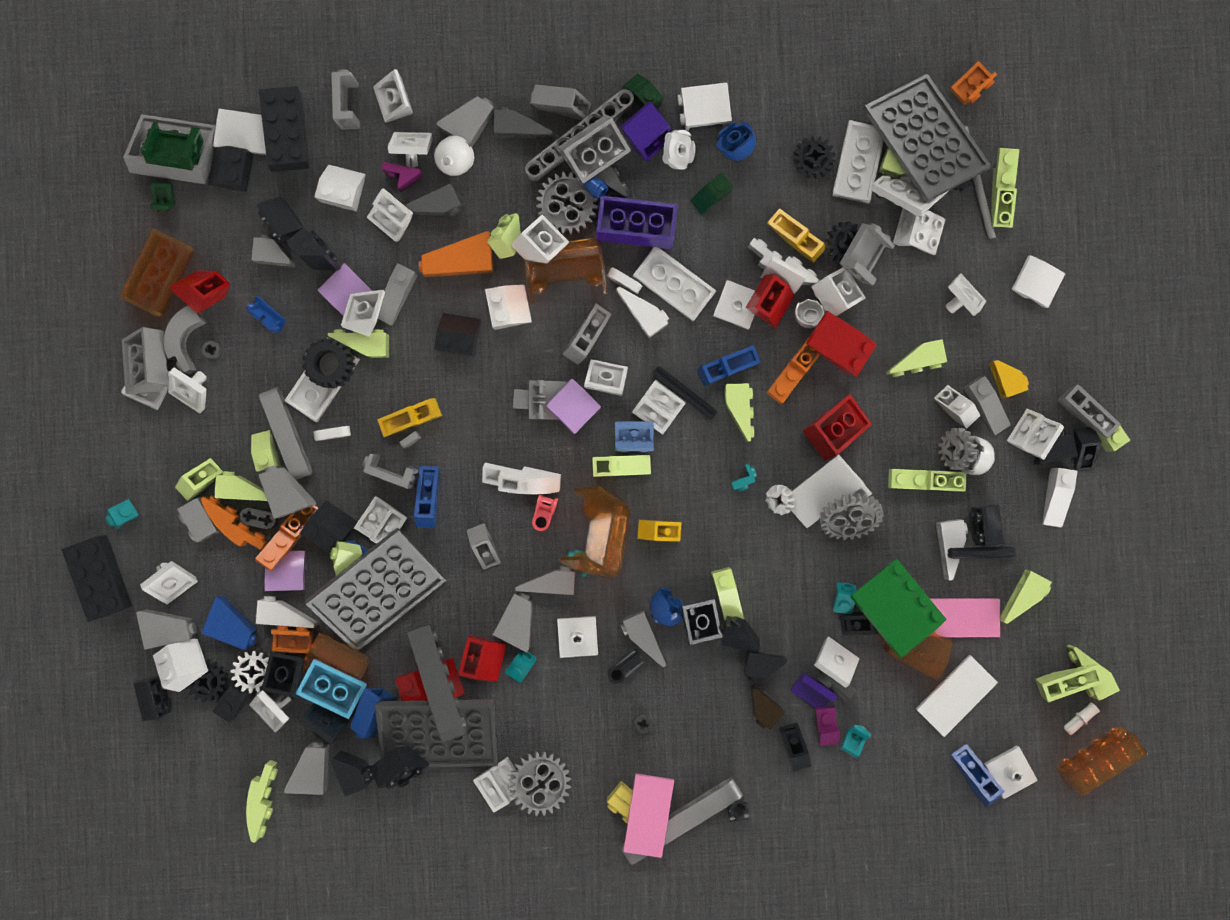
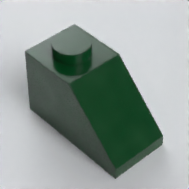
[623,73,663,108]
[690,172,733,215]

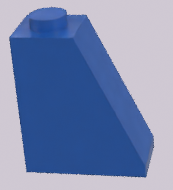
[202,595,257,650]
[350,688,397,739]

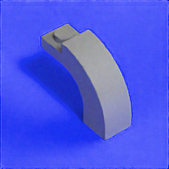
[164,306,207,374]

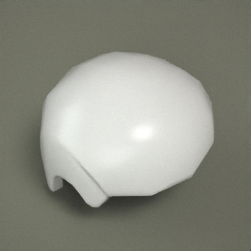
[795,299,824,328]

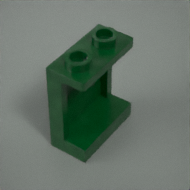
[141,122,204,170]

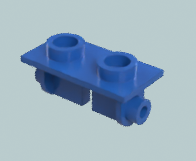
[246,295,287,333]

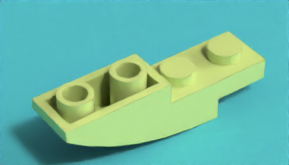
[991,148,1020,228]
[888,469,966,491]
[246,760,278,843]

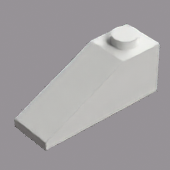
[616,287,669,338]
[1042,468,1077,527]
[936,519,968,581]
[256,596,318,628]

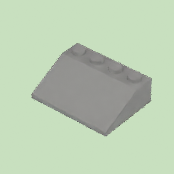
[123,114,216,184]

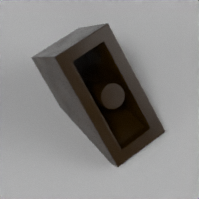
[751,685,785,730]

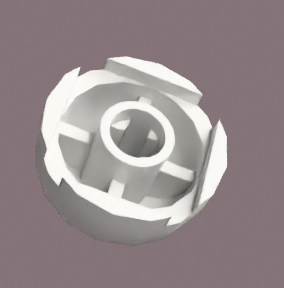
[434,136,474,176]
[960,436,995,475]

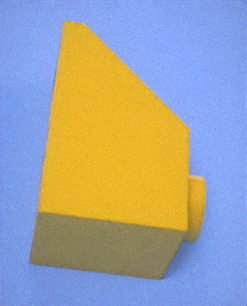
[988,360,1029,399]
[637,520,682,542]

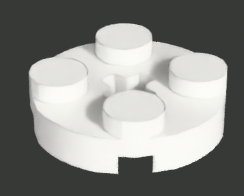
[663,130,695,169]

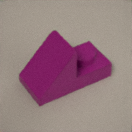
[381,162,423,192]
[815,706,840,746]

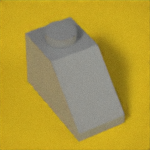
[251,235,295,267]
[467,523,501,570]

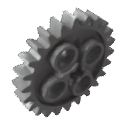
[536,172,598,235]
[819,493,884,540]
[508,751,571,816]

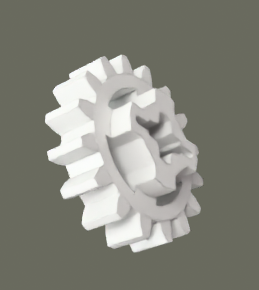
[230,651,269,693]

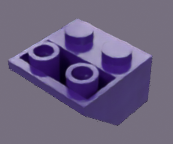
[621,101,672,162]

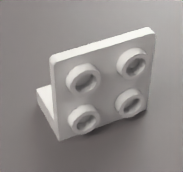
[893,208,945,255]

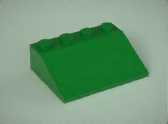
[850,558,947,658]

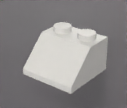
[315,165,366,211]
[511,215,569,263]
[811,267,865,316]
[485,285,532,330]
[153,638,208,692]

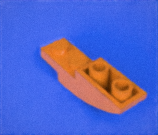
[766,335,820,405]
[201,495,269,550]
[255,505,318,572]

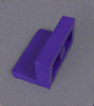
[791,671,838,708]

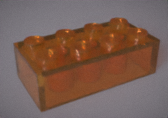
[119,228,195,318]
[1056,727,1148,797]

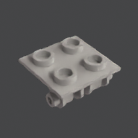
[529,380,567,420]

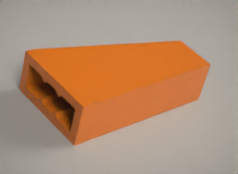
[419,231,494,277]

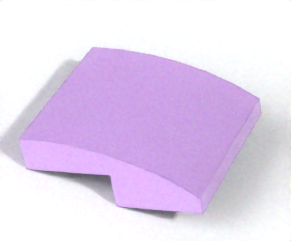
[317,263,372,316]
[545,379,601,434]
[265,550,307,591]

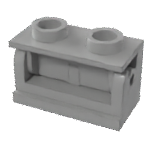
[177,497,220,543]

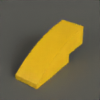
[767,208,825,263]
[377,398,442,437]

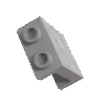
[332,69,360,130]
[840,223,895,286]
[362,454,419,489]

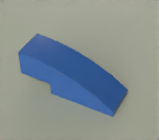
[697,345,761,386]

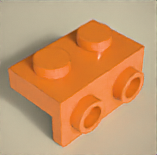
[949,61,997,106]
[271,625,314,654]

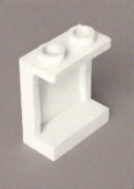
[678,83,732,131]

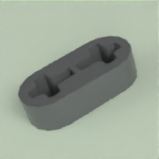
[240,508,278,529]

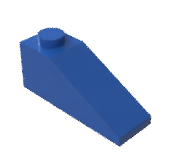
[414,466,439,528]
[951,744,1005,808]

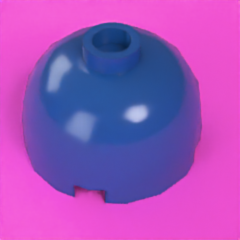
[716,121,756,161]
[650,587,683,626]

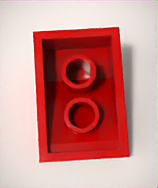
[806,311,877,377]
[802,394,872,461]
[395,657,465,701]

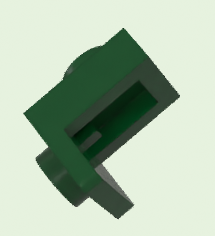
[150,182,175,212]

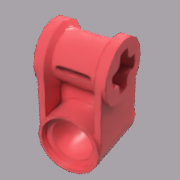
[532,494,558,531]

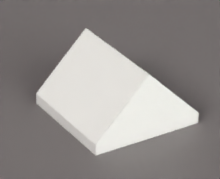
[373,70,413,122]
[341,290,385,337]
[584,359,628,396]

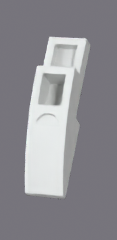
[748,238,819,286]
[482,463,561,494]

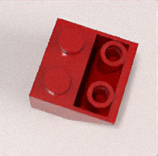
[169,270,231,314]
[745,274,795,328]
[458,634,507,681]

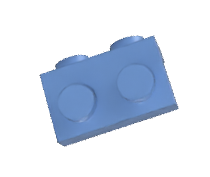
[615,421,654,452]

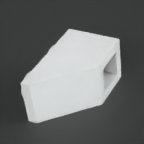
[934,385,980,429]

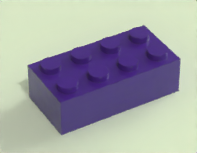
[596,196,678,249]

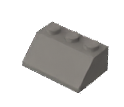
[557,115,631,183]
[122,327,169,394]

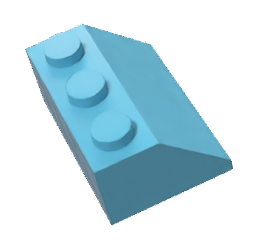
[296,659,367,719]

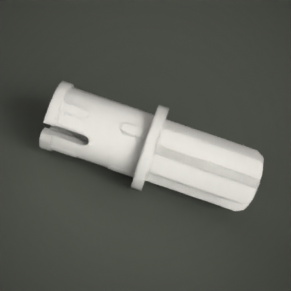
[1064,702,1100,735]

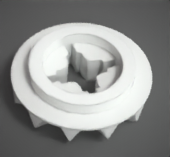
[765,485,795,515]

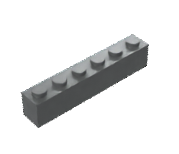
[407,625,466,742]

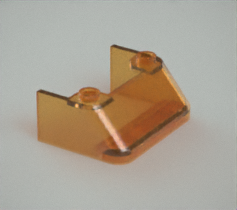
[525,239,608,303]
[559,486,630,577]

